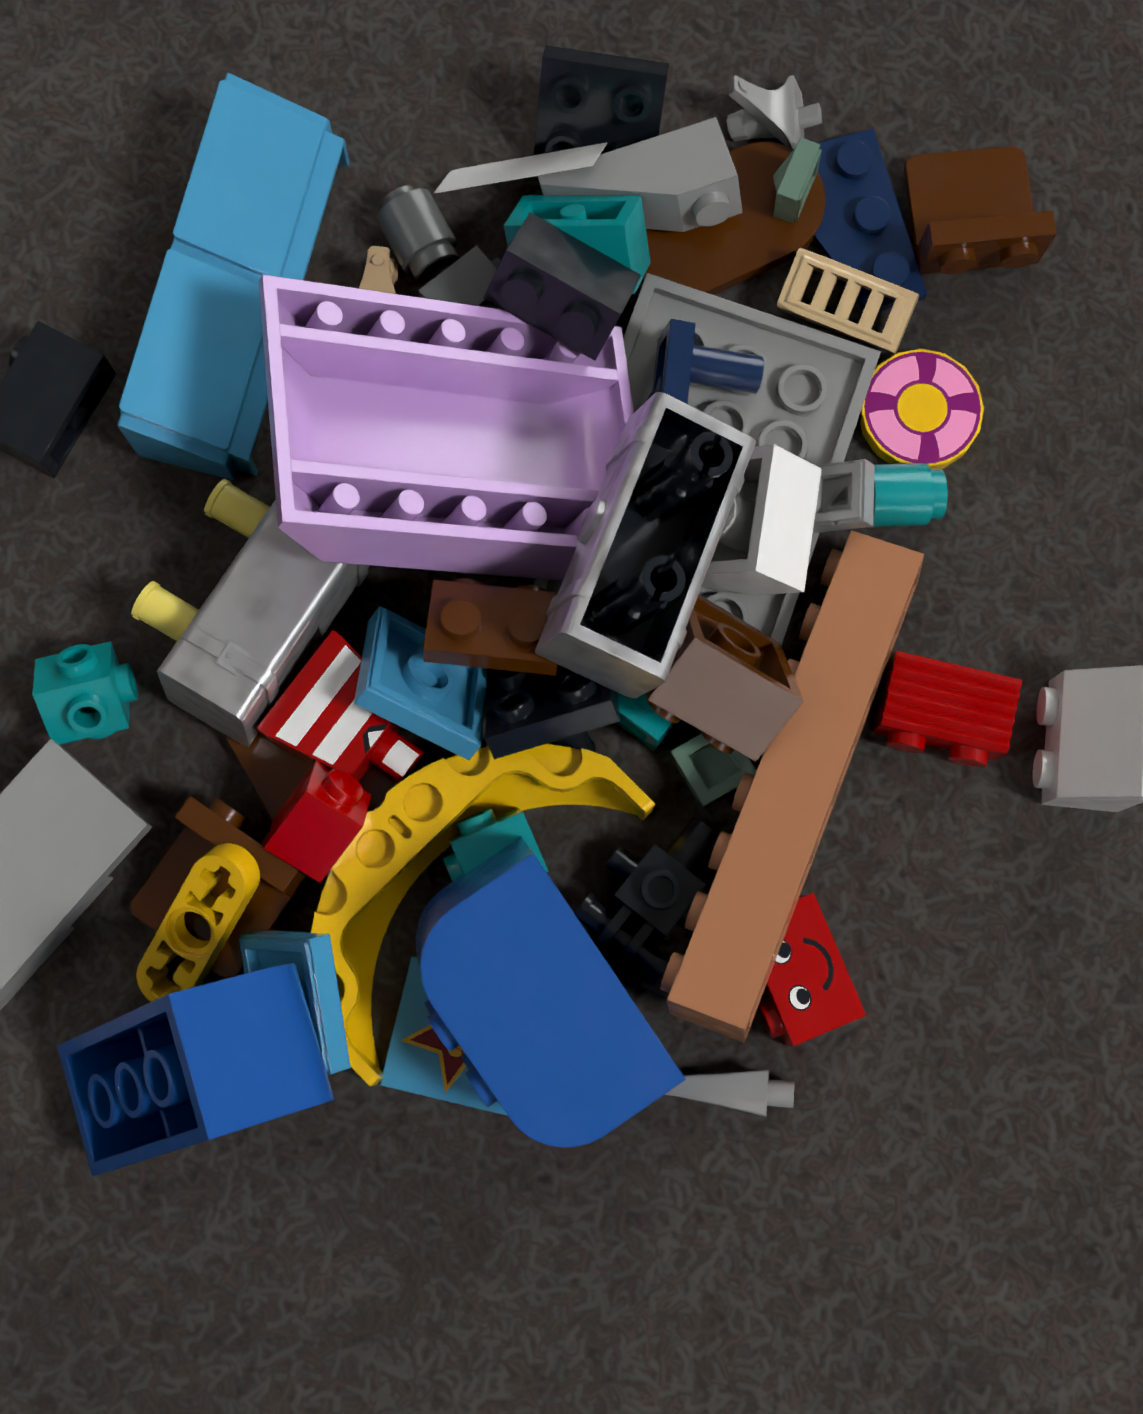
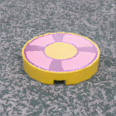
[860,349,984,469]

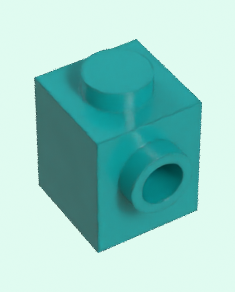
[443,808,549,881]

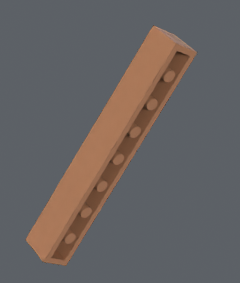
[660,530,924,1043]

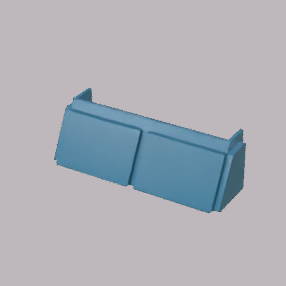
[117,73,350,480]

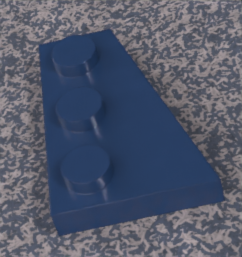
[813,128,927,312]

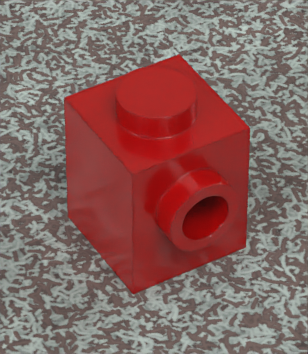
[263,760,371,883]

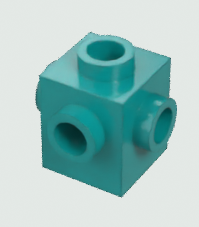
[32,641,138,745]

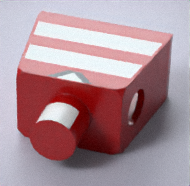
[257,630,424,783]

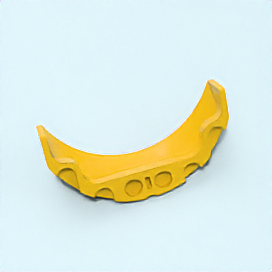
[311,744,655,1087]

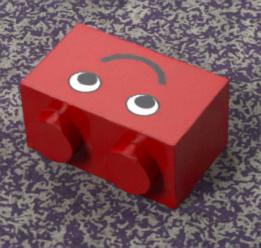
[758,893,867,1046]

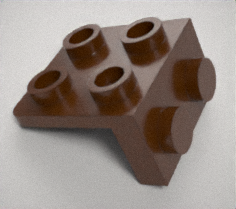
[904,146,1057,274]
[423,578,558,676]
[131,796,308,978]

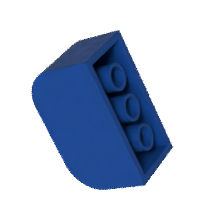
[415,837,686,1148]
[57,963,335,1177]

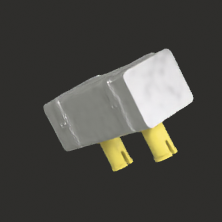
[131,479,370,747]

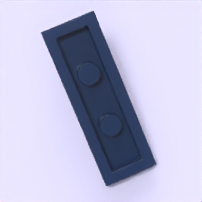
[652,319,764,404]

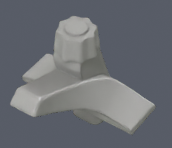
[727,75,822,150]

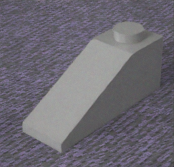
[538,117,743,232]

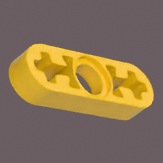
[136,843,260,1002]

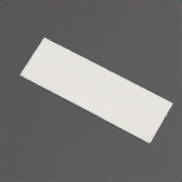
[434,142,607,193]

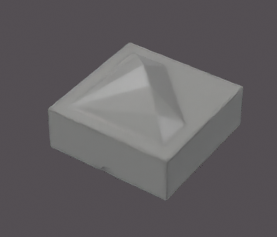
[813,459,875,533]

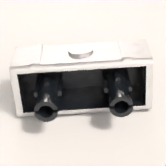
[535,392,756,698]

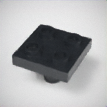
[534,45,669,155]
[485,664,620,759]

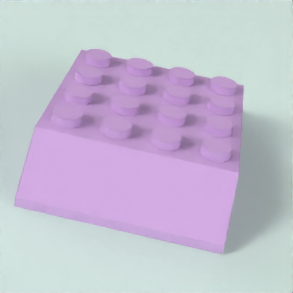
[259,275,634,580]

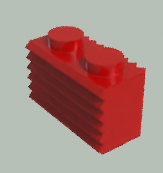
[872,651,1022,768]

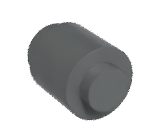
[376,185,459,283]

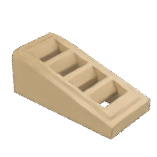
[777,248,919,354]

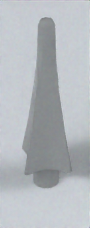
[664,1069,795,1117]

